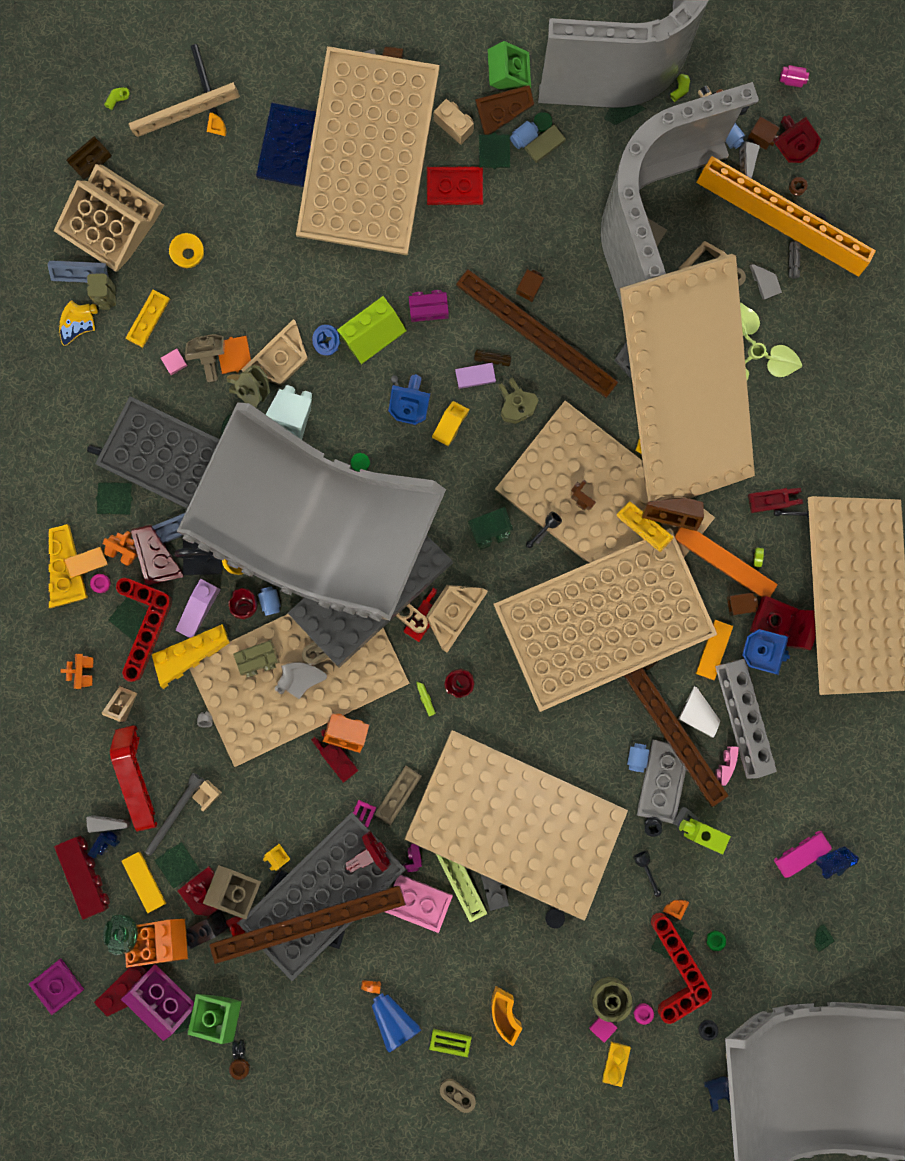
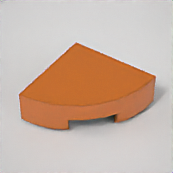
[663,900,689,920]
[361,980,381,994]

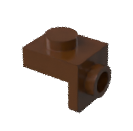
[570,480,596,511]

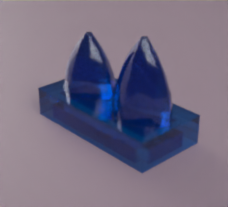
[816,846,859,879]

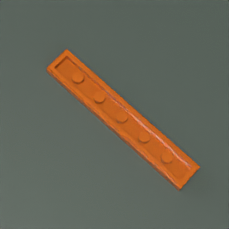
[674,527,778,598]

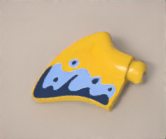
[59,301,98,346]

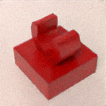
[226,916,245,936]

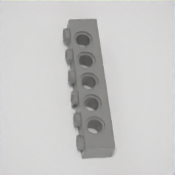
[715,659,777,779]

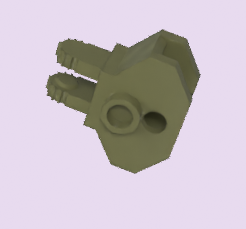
[226,365,270,408]
[498,378,539,424]

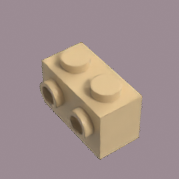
[433,99,474,145]

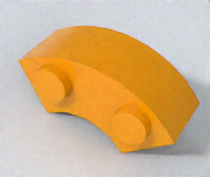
[491,986,523,1046]

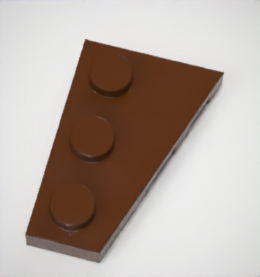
[475,85,534,137]

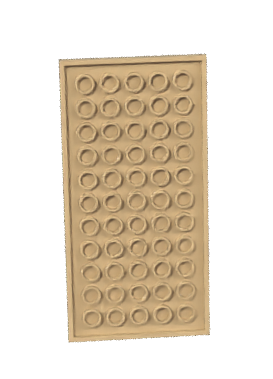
[620,254,755,502]

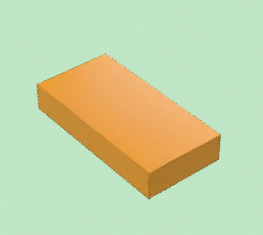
[63,547,107,579]

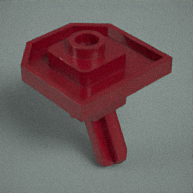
[773,115,821,163]
[346,830,391,872]
[177,866,217,916]

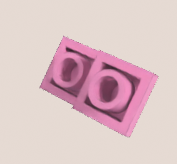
[715,746,739,786]

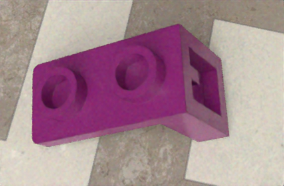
[402,843,422,872]

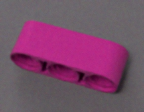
[774,831,832,878]

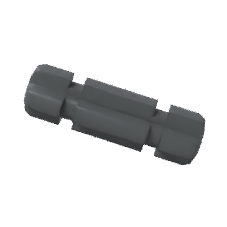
[788,241,801,279]

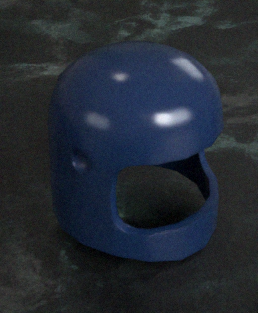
[704,1076,730,1112]

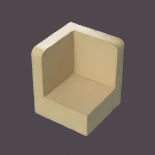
[192,780,222,811]

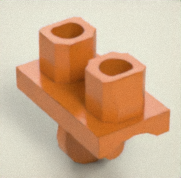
[103,531,138,566]
[60,654,93,689]

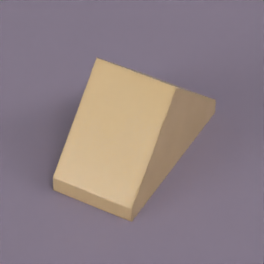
[102,686,137,722]

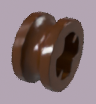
[789,177,808,196]

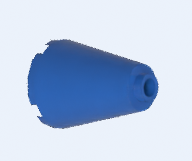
[372,993,422,1053]

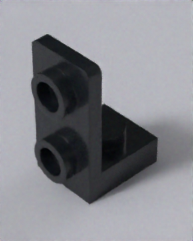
[186,910,229,949]

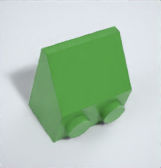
[488,41,531,90]
[188,994,242,1044]

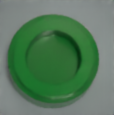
[351,453,370,472]
[706,930,726,951]

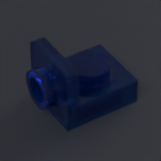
[88,831,120,859]

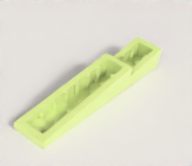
[436,854,487,922]

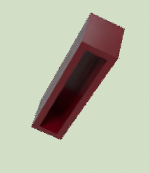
[54,835,110,920]

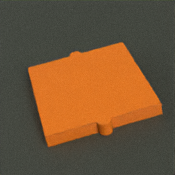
[218,336,251,374]

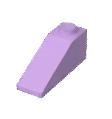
[176,579,221,638]

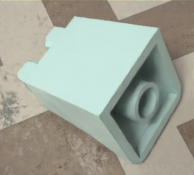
[266,385,312,440]

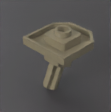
[185,334,225,382]

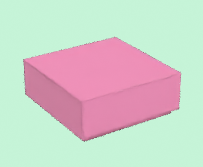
[161,349,187,375]

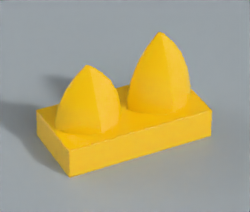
[602,1042,631,1087]

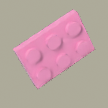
[385,875,453,933]

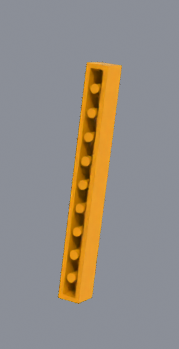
[696,156,876,277]

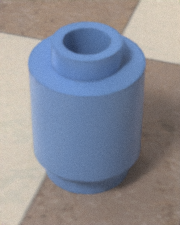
[510,121,538,149]
[725,123,745,149]
[258,586,281,616]
[627,743,649,773]

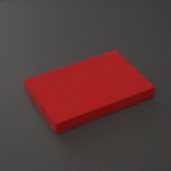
[427,167,483,205]

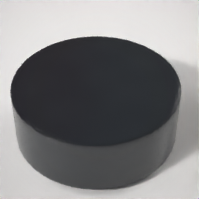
[545,908,565,929]

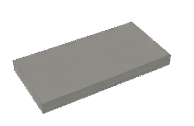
[636,739,686,824]

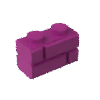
[409,290,449,322]

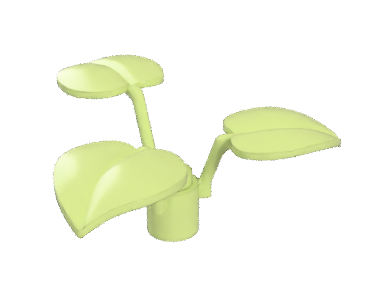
[740,303,802,380]

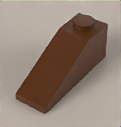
[642,498,704,531]

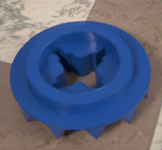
[312,325,341,355]

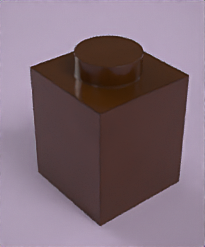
[747,116,779,150]
[516,269,544,302]
[727,593,758,616]

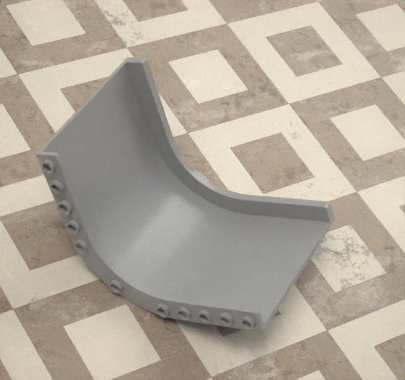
[538,0,709,107]
[601,82,759,309]
[177,402,446,621]
[725,1002,905,1161]

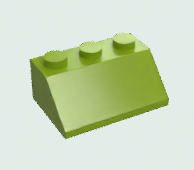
[337,296,406,364]

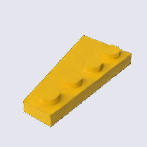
[49,524,88,608]
[152,624,230,689]

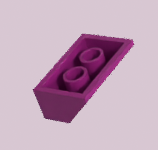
[121,964,194,1041]

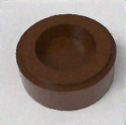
[229,1058,250,1080]

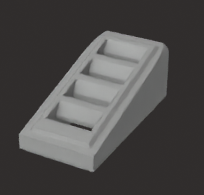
[739,141,759,179]
[87,815,131,833]

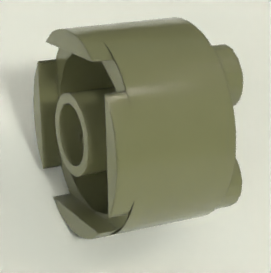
[590,977,632,1022]

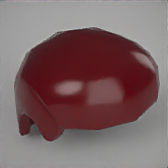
[228,588,258,619]
[444,668,475,698]

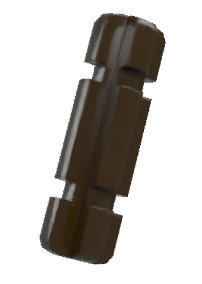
[474,350,511,366]

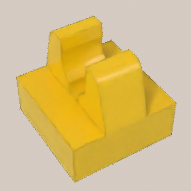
[263,844,290,871]

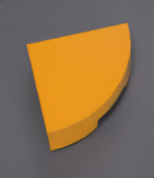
[207,112,227,136]

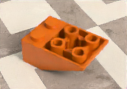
[124,919,188,968]

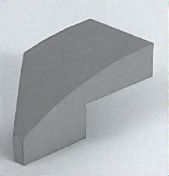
[750,264,782,299]

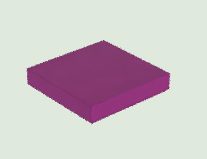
[28,959,84,1015]

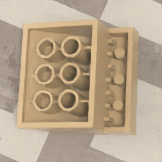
[54,164,164,271]

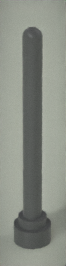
[145,773,205,856]

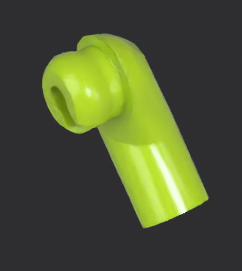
[670,74,690,102]
[104,87,130,110]

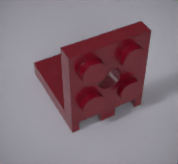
[750,595,816,650]

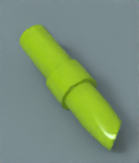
[417,682,436,716]

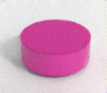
[90,574,111,593]
[634,1003,654,1025]

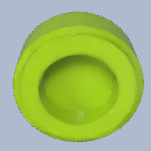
[753,548,764,567]

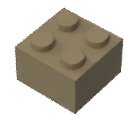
[203,865,261,919]

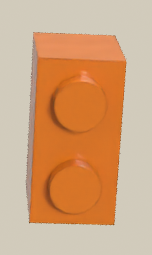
[323,714,369,753]

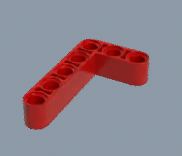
[116,578,172,682]
[110,725,157,832]
[651,913,712,1024]

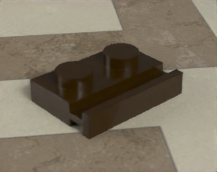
[66,136,112,180]

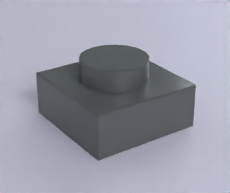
[673,807,699,828]

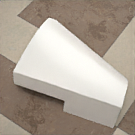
[678,686,720,738]

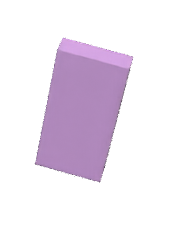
[455,363,496,389]

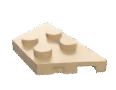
[241,319,308,386]
[426,585,488,652]

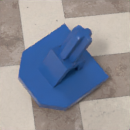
[389,374,430,425]
[743,629,790,675]

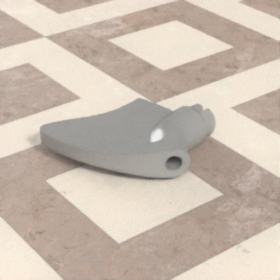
[275,662,327,699]

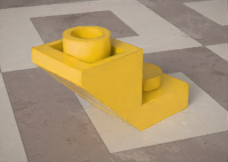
[432,401,470,446]

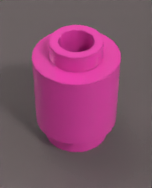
[780,65,809,88]

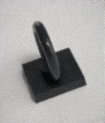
[175,539,223,575]

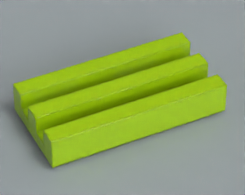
[429,1029,472,1057]

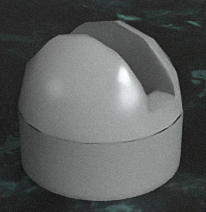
[197,711,213,727]

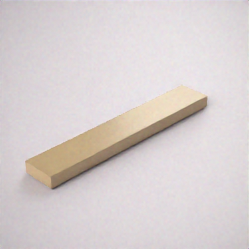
[129,83,240,137]

